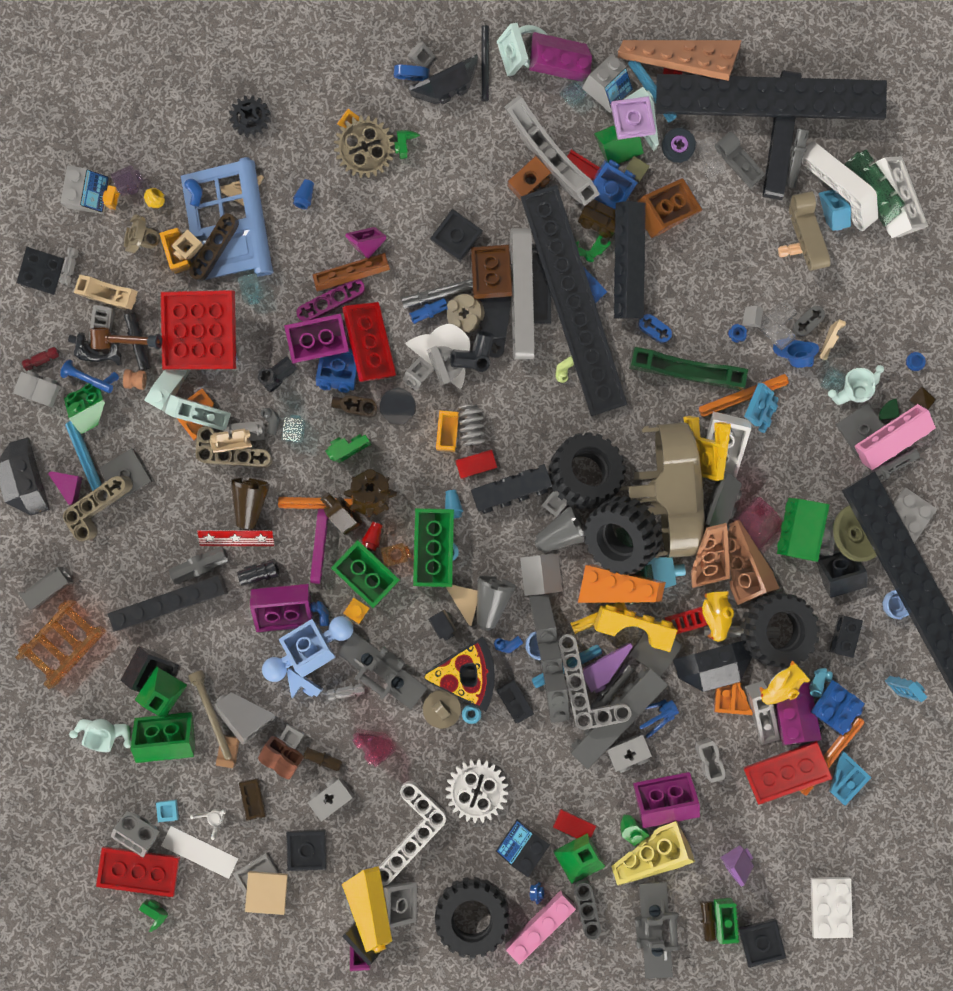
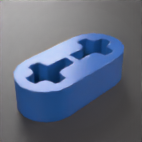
[393,64,430,81]
[638,314,672,343]

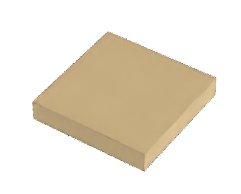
[245,871,288,915]

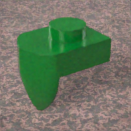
[394,130,420,159]
[620,814,649,846]
[139,899,168,932]

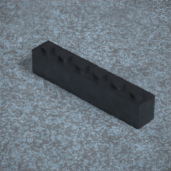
[614,201,646,320]
[107,575,228,632]

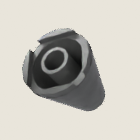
[534,506,586,553]
[476,575,516,631]

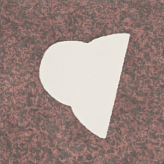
[405,324,470,390]

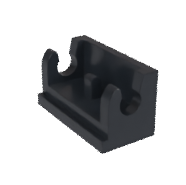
[496,679,534,724]

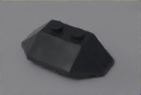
[409,54,478,105]
[0,437,50,516]
[673,640,752,692]

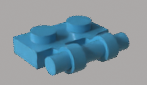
[744,383,779,433]

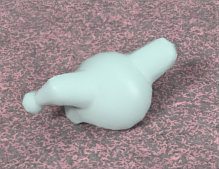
[828,365,884,405]
[69,719,131,752]

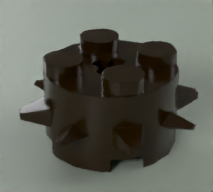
[344,469,397,517]

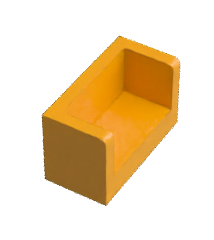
[159,228,192,274]
[436,410,459,452]

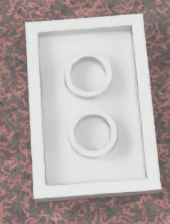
[811,877,853,938]

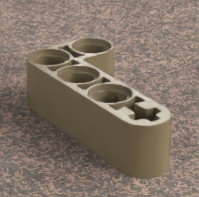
[789,191,830,271]
[196,426,273,468]
[63,476,133,541]

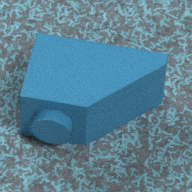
[819,189,851,231]

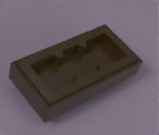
[239,778,267,821]

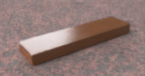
[312,253,390,292]

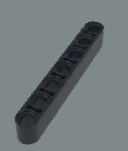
[762,70,802,200]

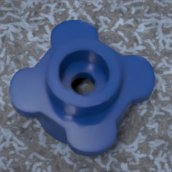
[530,882,544,904]

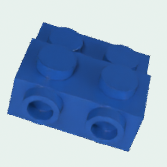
[592,160,638,209]
[316,349,357,393]
[811,680,865,735]

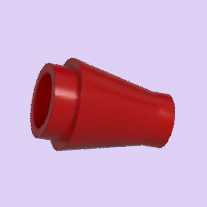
[361,522,383,552]

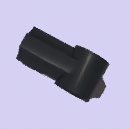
[450,330,494,372]
[257,356,297,393]

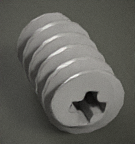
[458,405,485,446]

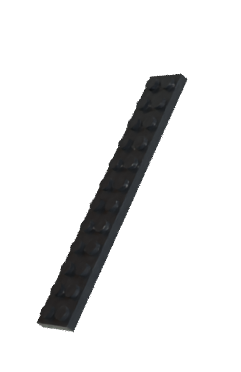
[655,74,887,120]
[520,185,628,417]
[842,471,953,693]

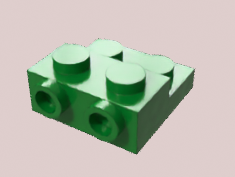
[325,434,372,463]

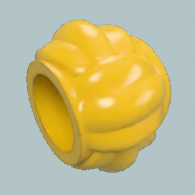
[144,188,165,208]

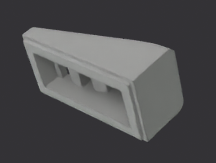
[88,305,115,344]

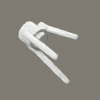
[190,809,226,840]

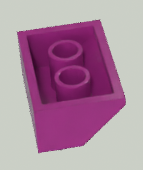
[529,32,592,81]
[284,314,349,364]
[250,584,313,632]
[775,682,822,746]
[633,772,700,828]

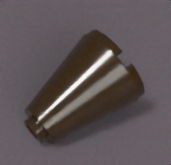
[231,478,270,531]

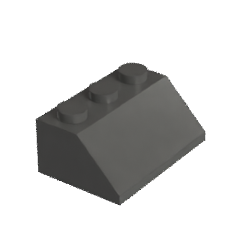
[704,471,743,534]

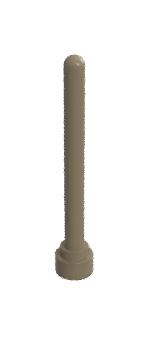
[188,670,232,760]

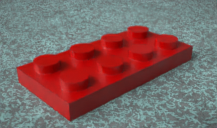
[342,302,396,382]
[743,741,832,805]
[96,846,180,897]

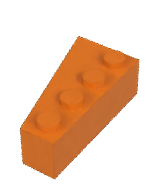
[578,564,666,603]

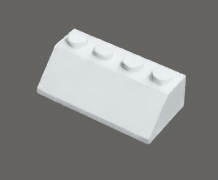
[865,156,928,238]

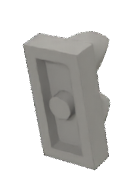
[427,346,463,386]

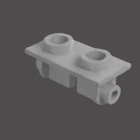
[224,421,265,441]

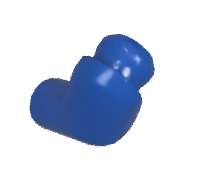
[184,179,203,207]
[311,601,330,626]
[494,636,523,653]

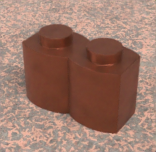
[258,736,304,780]

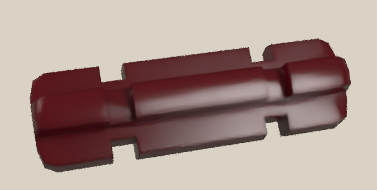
[22,347,60,371]

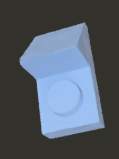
[287,667,323,698]

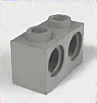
[111,811,160,857]

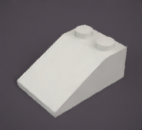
[706,411,751,478]

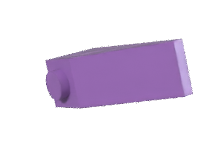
[582,643,633,693]
[720,845,753,887]

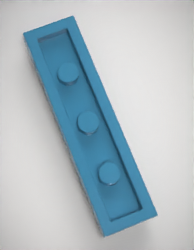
[885,676,927,702]

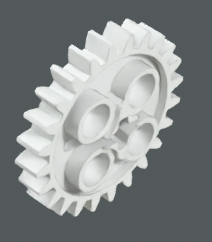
[446,758,508,823]

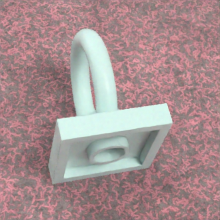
[497,23,547,76]

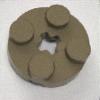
[447,294,484,333]

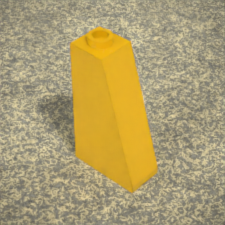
[342,866,392,953]

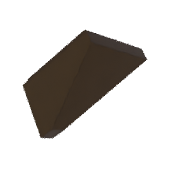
[909,387,936,410]

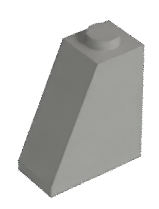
[214,692,275,745]

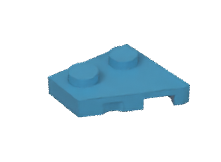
[829,751,871,806]

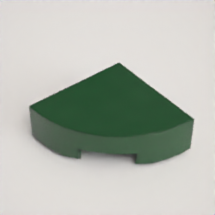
[879,398,899,420]

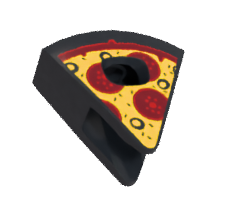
[424,635,495,712]

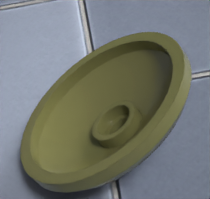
[833,505,877,562]

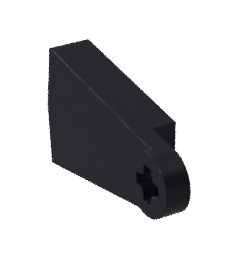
[478,296,511,358]

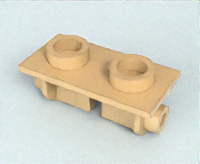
[209,428,252,453]

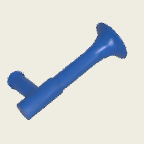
[60,360,119,393]

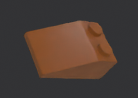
[637,178,702,239]

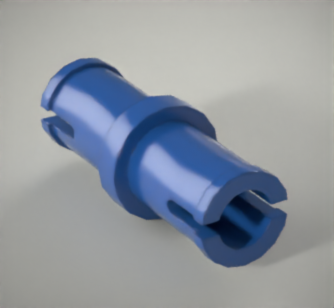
[409,298,448,324]

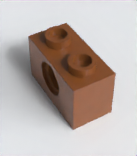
[507,156,551,200]

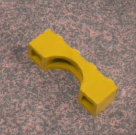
[594,604,677,652]

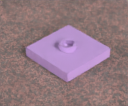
[611,96,656,140]

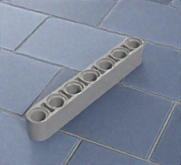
[510,228,534,360]

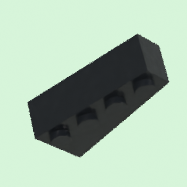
[471,464,552,514]

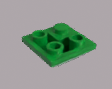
[64,383,105,434]
[135,667,187,718]
[553,833,606,884]

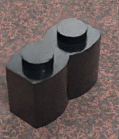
[428,609,456,641]

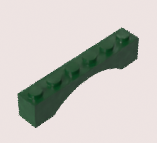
[629,347,748,391]

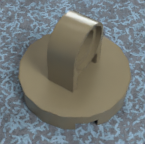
[124,214,161,253]
[423,690,461,729]

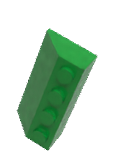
[413,508,454,587]

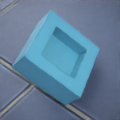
[156,799,179,822]

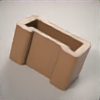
[216,735,239,768]

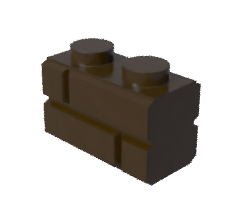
[578,199,615,238]

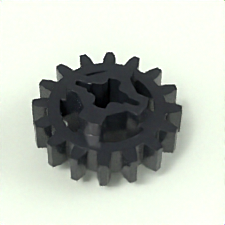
[229,95,271,138]

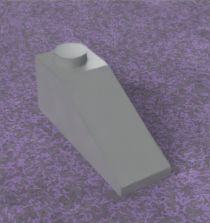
[745,681,780,745]

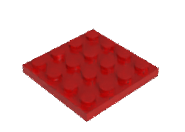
[161,290,236,369]

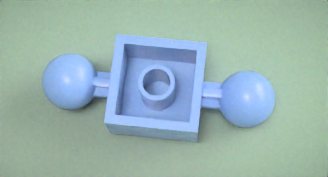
[262,616,354,682]

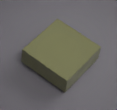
[624,156,650,183]

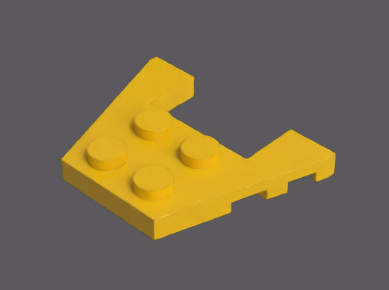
[683,416,731,481]

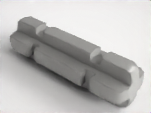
[59,247,79,285]
[327,684,365,701]

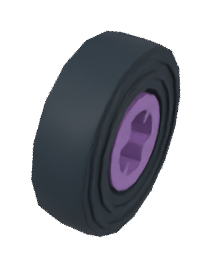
[662,128,696,163]

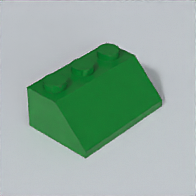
[777,498,830,562]
[331,540,400,608]
[130,712,195,763]

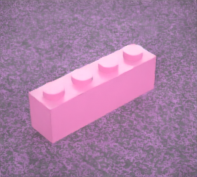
[855,404,935,470]
[505,890,576,965]

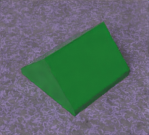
[594,125,644,164]

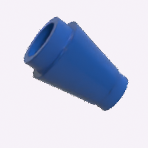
[293,179,314,209]

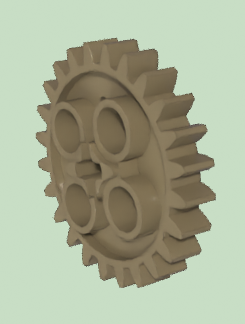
[334,115,395,179]

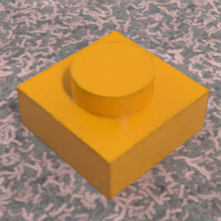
[337,109,359,128]
[103,185,120,210]
[343,598,370,624]

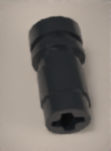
[237,559,280,586]

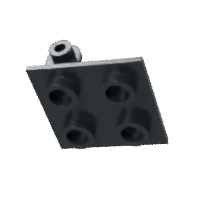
[16,246,64,295]

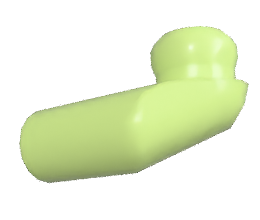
[555,356,574,383]

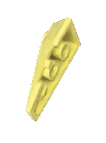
[612,821,695,886]

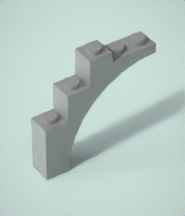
[504,95,600,206]

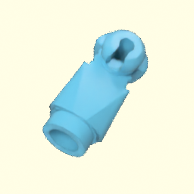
[809,668,833,697]

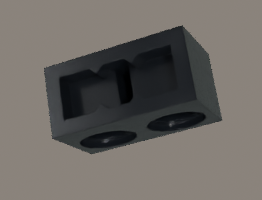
[829,615,863,658]

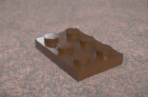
[471,244,512,299]

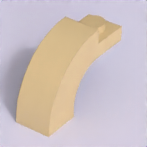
[74,275,138,310]

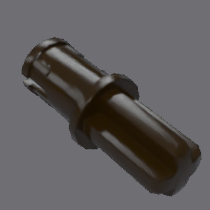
[303,747,342,771]
[700,901,716,942]

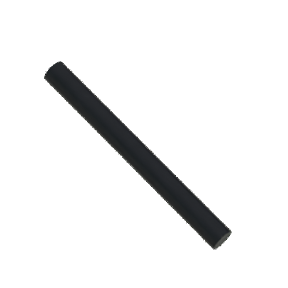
[481,25,489,101]

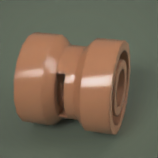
[123,369,147,390]

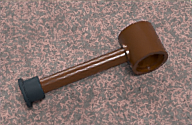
[90,327,162,349]

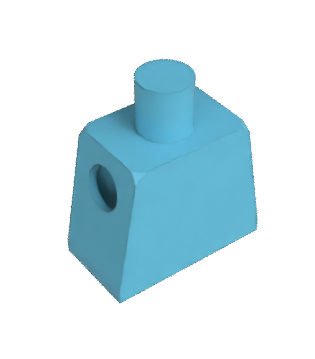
[641,557,686,588]

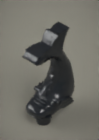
[68,332,122,366]

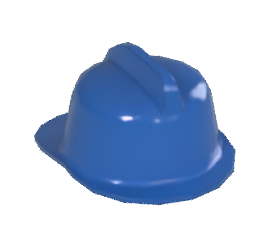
[773,339,819,368]

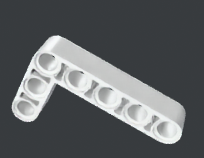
[802,141,878,231]
[379,781,446,886]

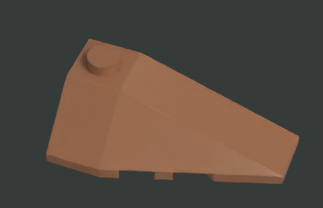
[728,520,780,605]
[691,523,730,588]

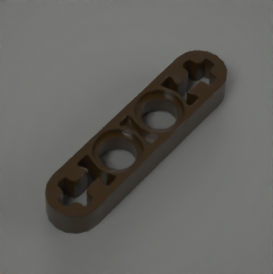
[189,214,239,281]

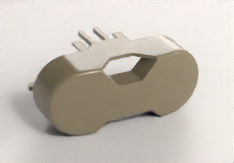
[619,422,705,558]

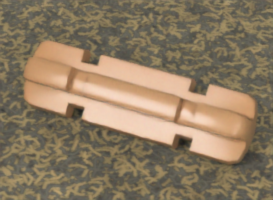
[778,243,802,257]

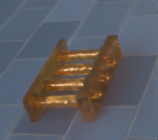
[15,600,107,689]

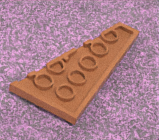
[617,40,742,81]

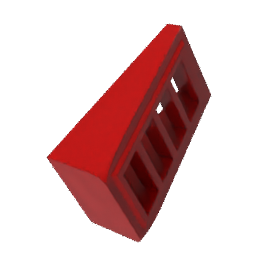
[664,606,708,634]

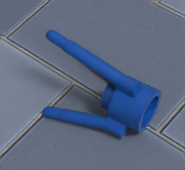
[640,699,679,738]

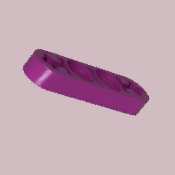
[296,279,365,322]
[310,509,328,584]

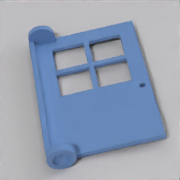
[181,157,274,281]

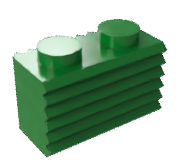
[714,898,739,944]

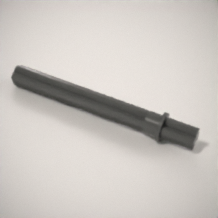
[401,279,473,309]

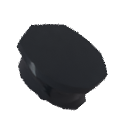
[380,387,416,424]

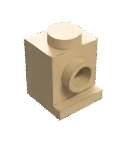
[172,229,203,262]

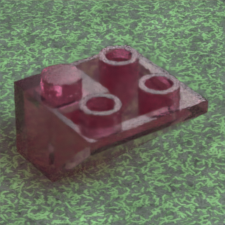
[732,496,783,550]
[352,729,396,767]

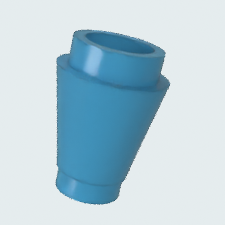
[445,490,463,519]

